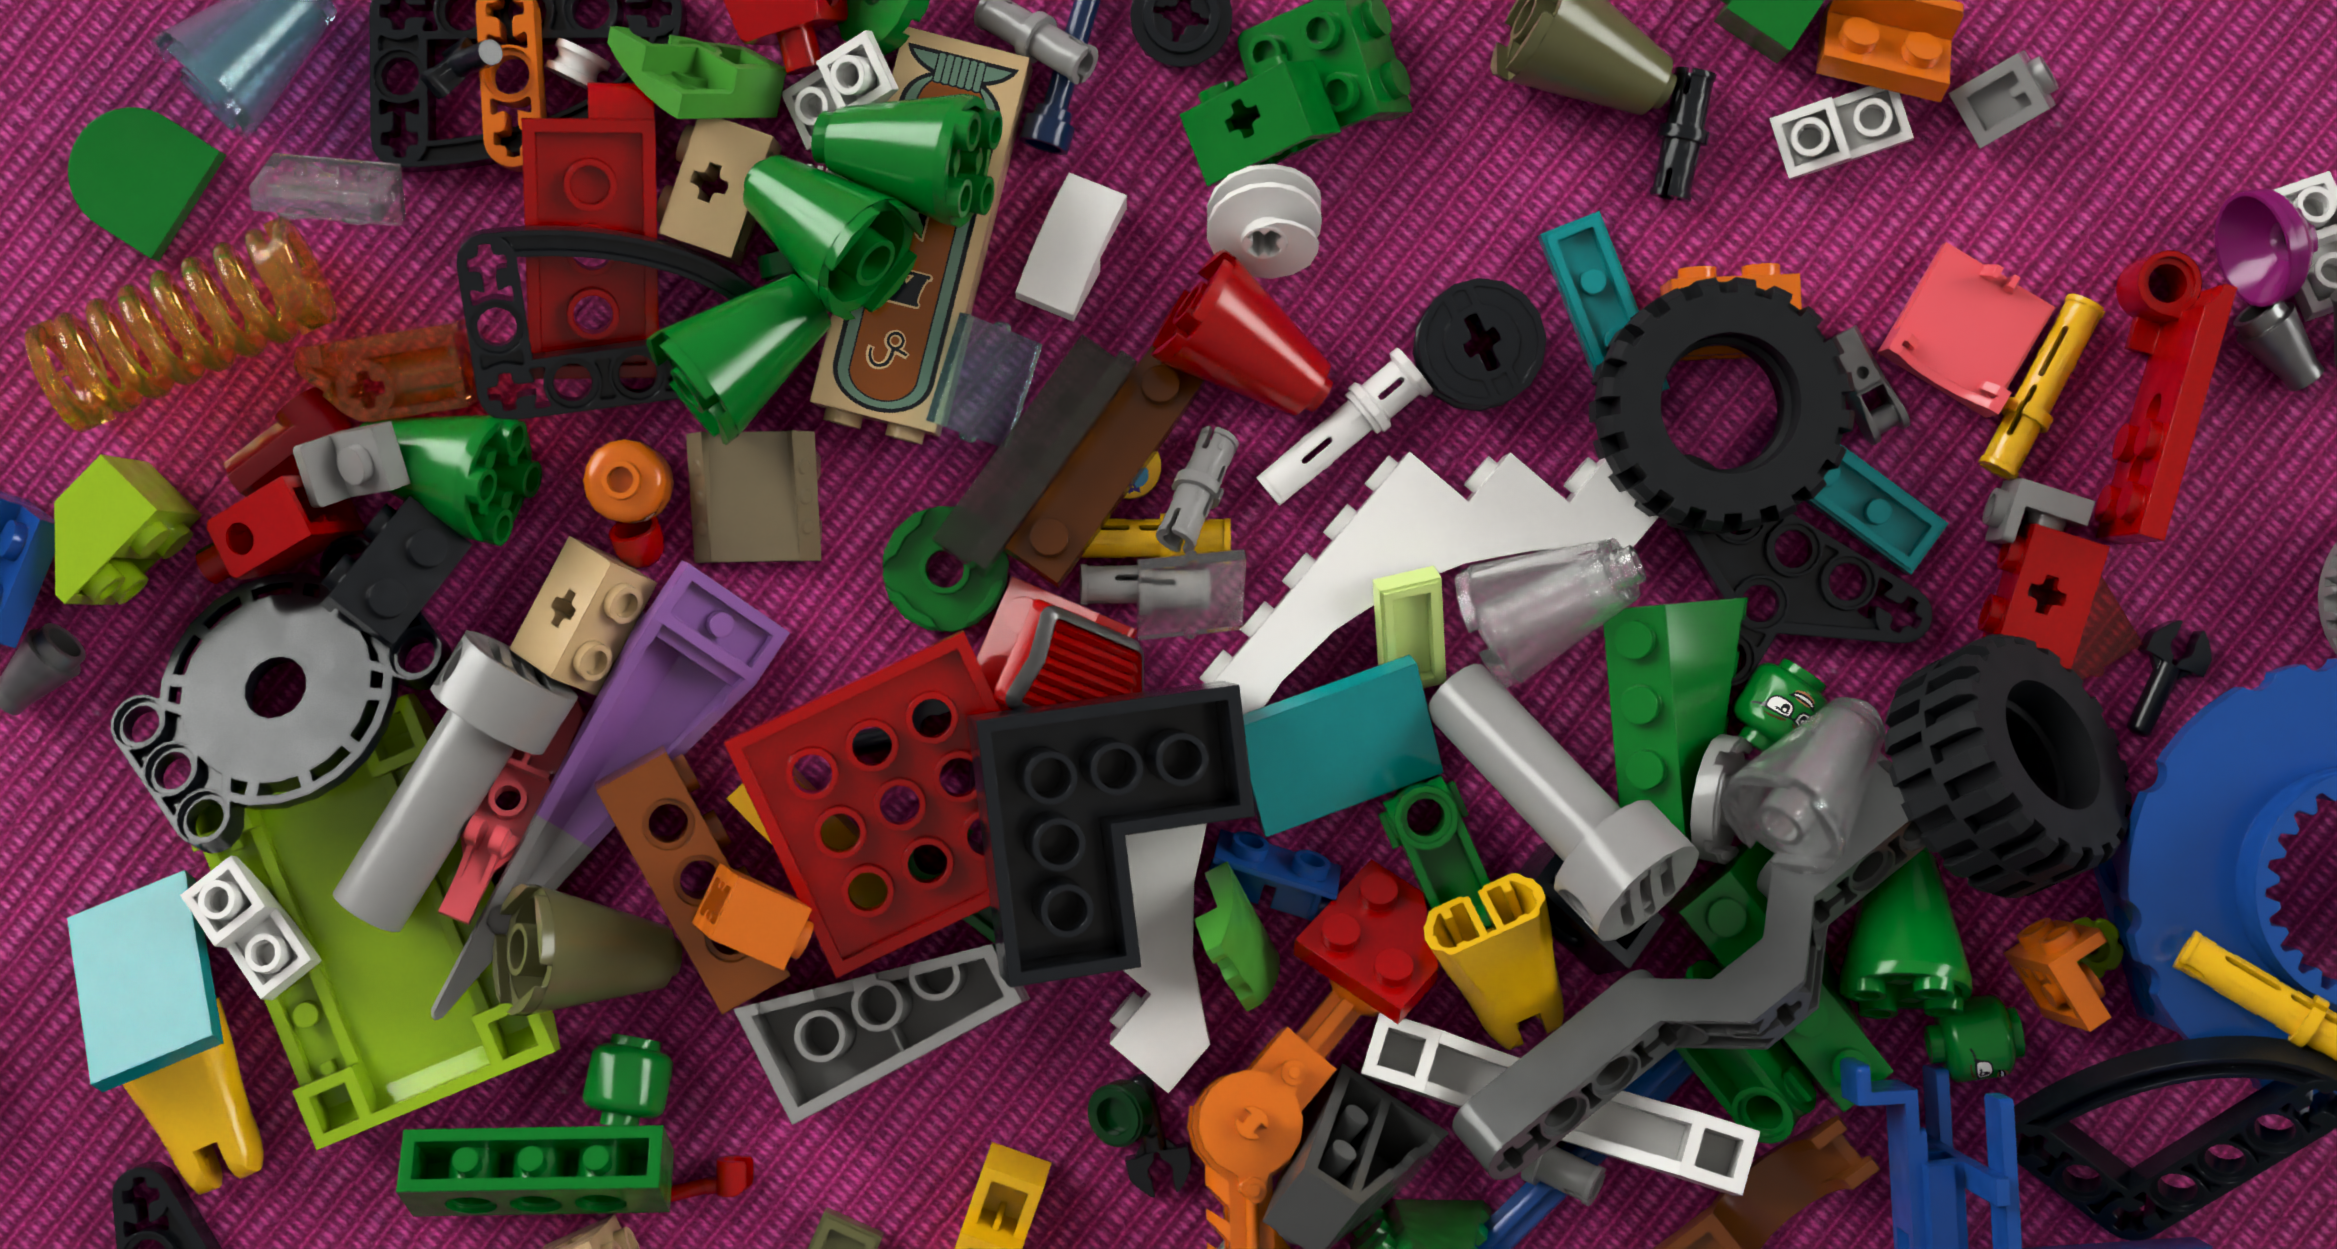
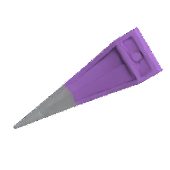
[431,560,790,1020]

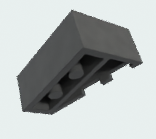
[1263,1063,1449,1249]

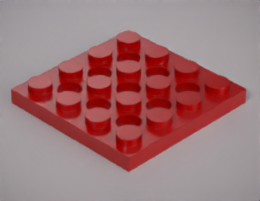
[724,630,1001,978]

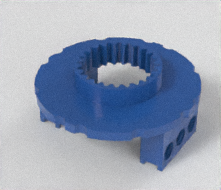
[2093,658,2337,1107]

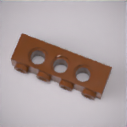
[594,745,791,1015]

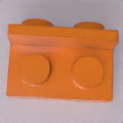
[1816,0,1964,103]
[2003,918,2112,1032]

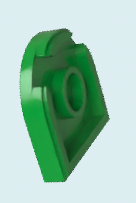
[68,107,227,262]

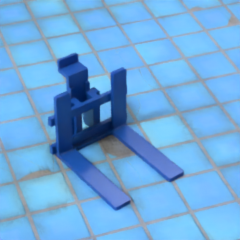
[1840,1057,2213,1249]

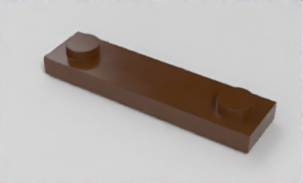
[1005,346,1205,588]

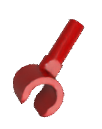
[671,1155,754,1202]

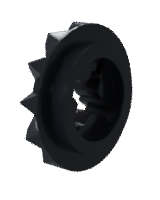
[1130,0,1232,68]

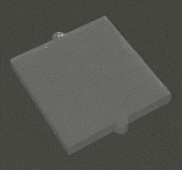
[1137,549,1246,640]

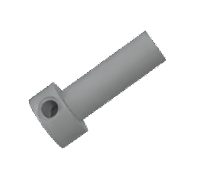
[332,630,578,932]
[1428,664,1699,941]

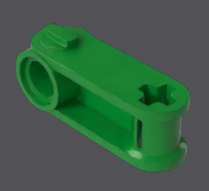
[1378,776,1492,930]
[1675,960,1817,1144]

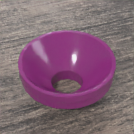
[2215,188,2318,307]

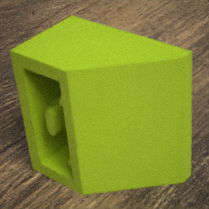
[54,454,202,605]

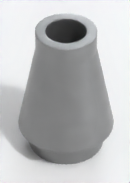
[2233,301,2324,391]
[0,623,86,715]

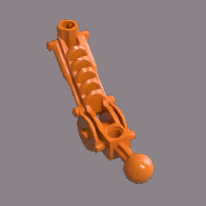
[1187,979,1379,1249]

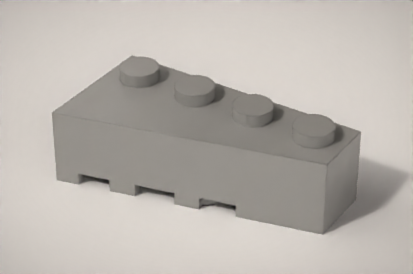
[733,944,1030,1125]

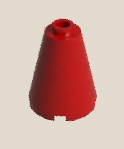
[1151,249,1333,416]

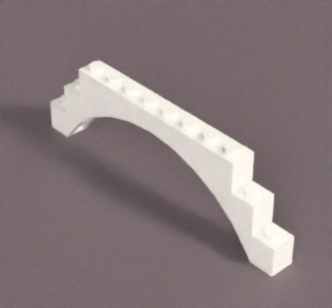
[1109,452,1659,1094]

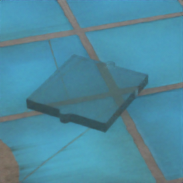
[926,312,1043,450]

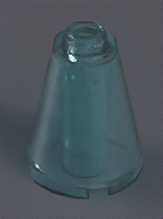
[152,0,337,140]

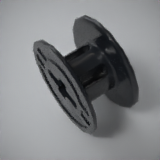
[1412,278,1547,411]

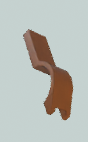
[1653,1115,1880,1249]

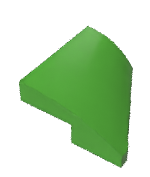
[607,26,786,119]
[1194,861,1280,1012]

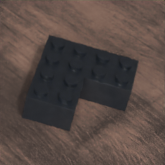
[967,681,1255,987]

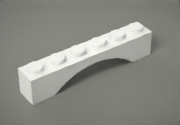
[1361,1012,1760,1196]

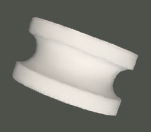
[544,38,611,90]

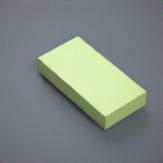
[1372,566,1446,688]

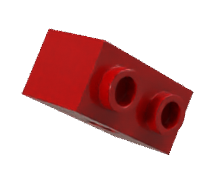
[1978,523,2110,669]

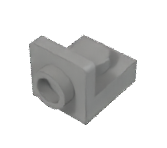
[1948,50,2059,149]
[293,421,411,508]
[1983,478,2096,544]

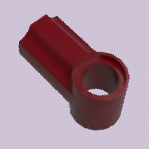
[223,385,354,497]

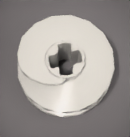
[1207,164,1322,279]

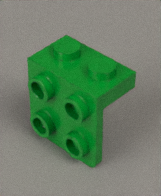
[1237,0,1413,130]

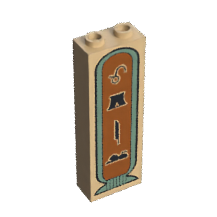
[810,27,1033,445]

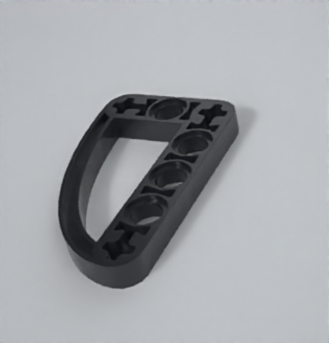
[369,0,687,173]
[457,225,757,420]
[2014,1036,2337,1241]

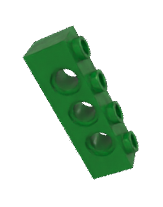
[396,1125,674,1217]

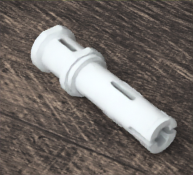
[1256,347,1433,506]

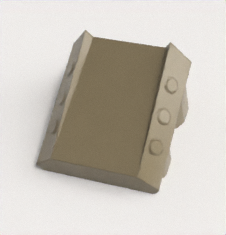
[686,430,822,563]

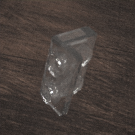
[249,153,406,226]

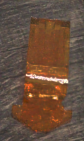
[294,319,479,422]

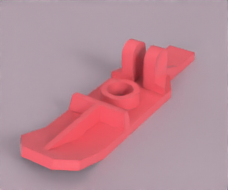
[438,692,585,925]

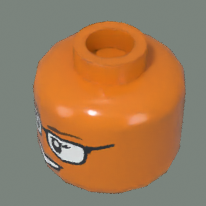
[583,439,674,524]

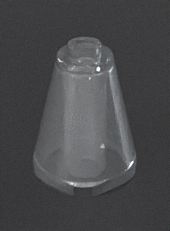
[1455,538,1646,688]
[1721,697,1886,875]

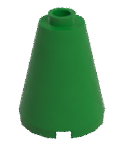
[743,155,923,320]
[646,274,832,445]

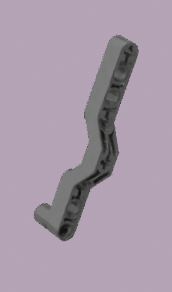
[1452,730,1926,1180]

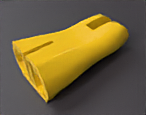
[1423,873,1564,1050]
[122,997,264,1195]

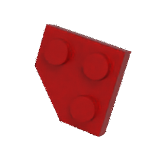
[1293,859,1439,1024]

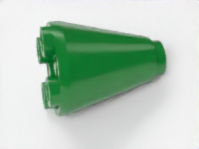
[811,94,1003,228]
[359,415,542,546]
[1840,847,1972,1019]

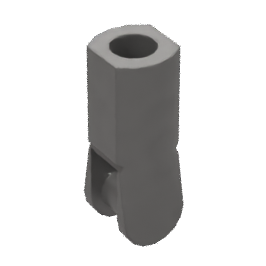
[1836,325,1910,445]

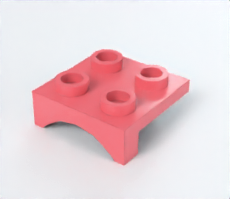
[1877,242,2056,418]

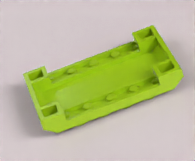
[191,693,561,1150]

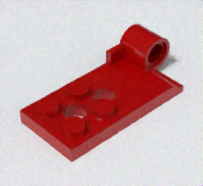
[521,82,659,379]
[2094,250,2238,545]

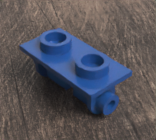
[1205,829,1341,921]

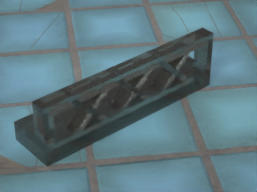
[932,334,1137,579]

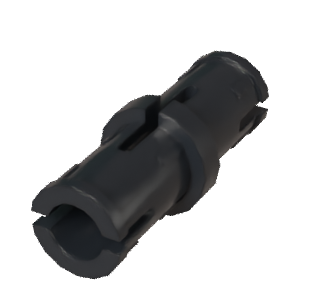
[1650,67,1717,202]

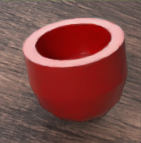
[609,516,664,569]

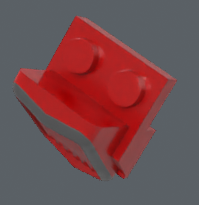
[977,576,1144,711]

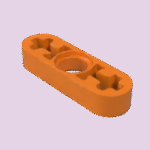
[476,0,547,172]

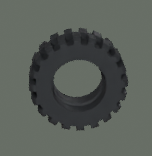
[1589,277,1855,534]
[1884,634,2132,898]

